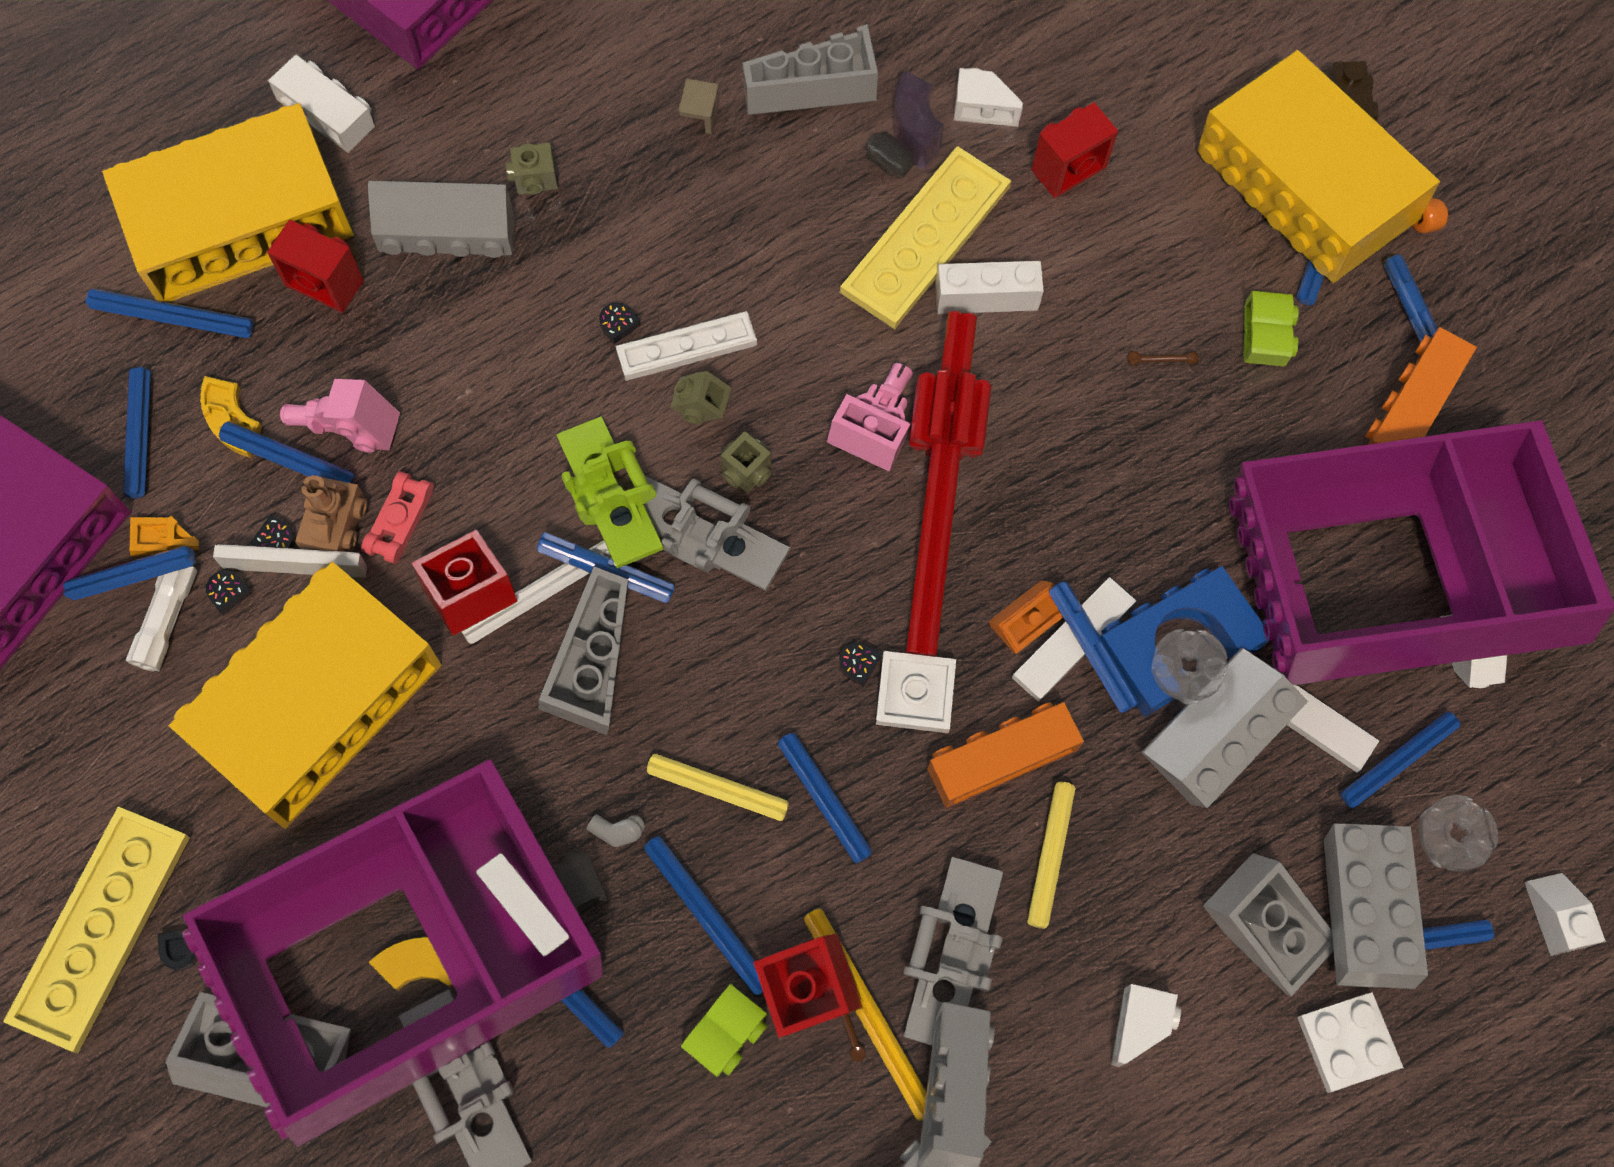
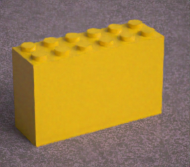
[1197,50,1440,284]
[102,103,354,303]
[168,561,442,829]

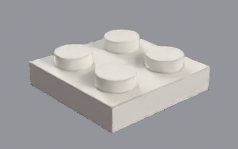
[876,651,956,733]
[1297,992,1403,1093]

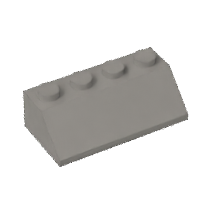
[368,181,515,258]
[1141,648,1309,808]
[166,992,351,1107]

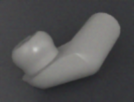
[586,814,645,847]

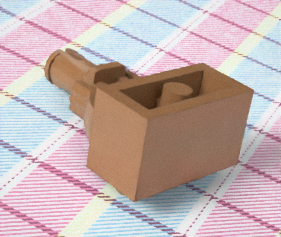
[295,475,367,552]

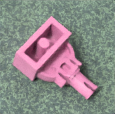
[827,363,913,472]
[280,379,400,453]

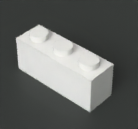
[268,55,375,153]
[935,261,1044,314]

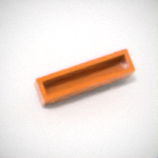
[1365,327,1477,445]
[927,702,1084,808]

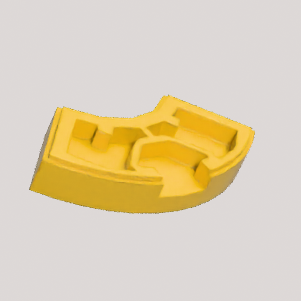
[200,376,262,458]
[369,937,453,991]

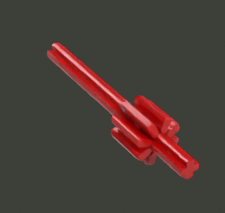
[906,311,992,657]

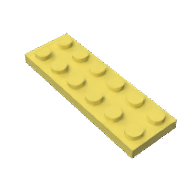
[840,146,1011,329]
[3,807,190,1053]

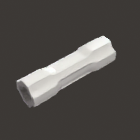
[126,566,197,671]

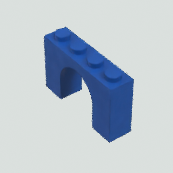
[1101,566,1268,718]

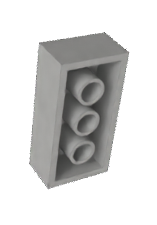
[1323,823,1428,989]

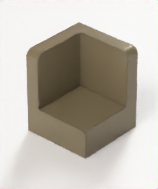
[679,79,719,135]

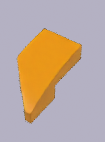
[129,516,199,556]

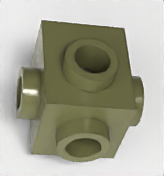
[506,142,558,195]
[670,371,732,425]
[721,431,772,493]

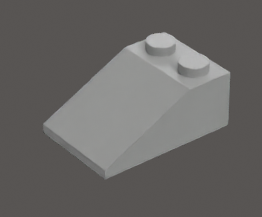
[1203,853,1334,997]

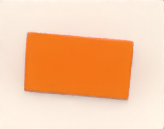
[988,581,1063,654]

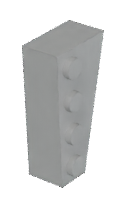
[743,24,878,115]
[539,567,628,735]
[917,1002,994,1167]

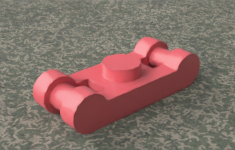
[361,471,434,564]

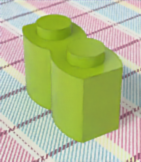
[1243,291,1299,367]
[681,984,768,1078]

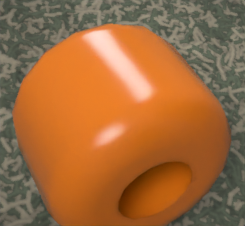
[1412,198,1448,234]

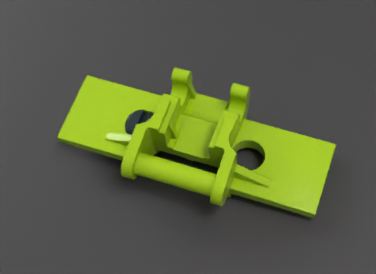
[557,416,664,569]

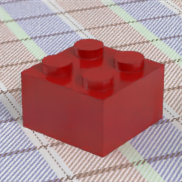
[1031,102,1118,199]
[267,220,364,313]
[411,530,518,636]
[753,933,863,1038]

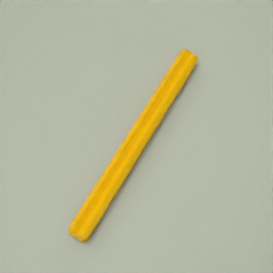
[804,908,927,1121]

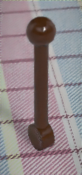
[1127,351,1199,366]
[841,1014,866,1062]

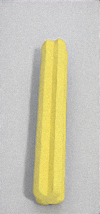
[647,754,789,821]
[1027,782,1076,928]

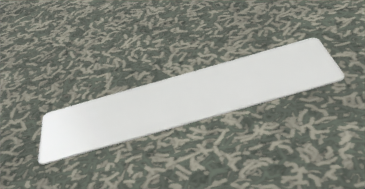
[476,854,569,956]

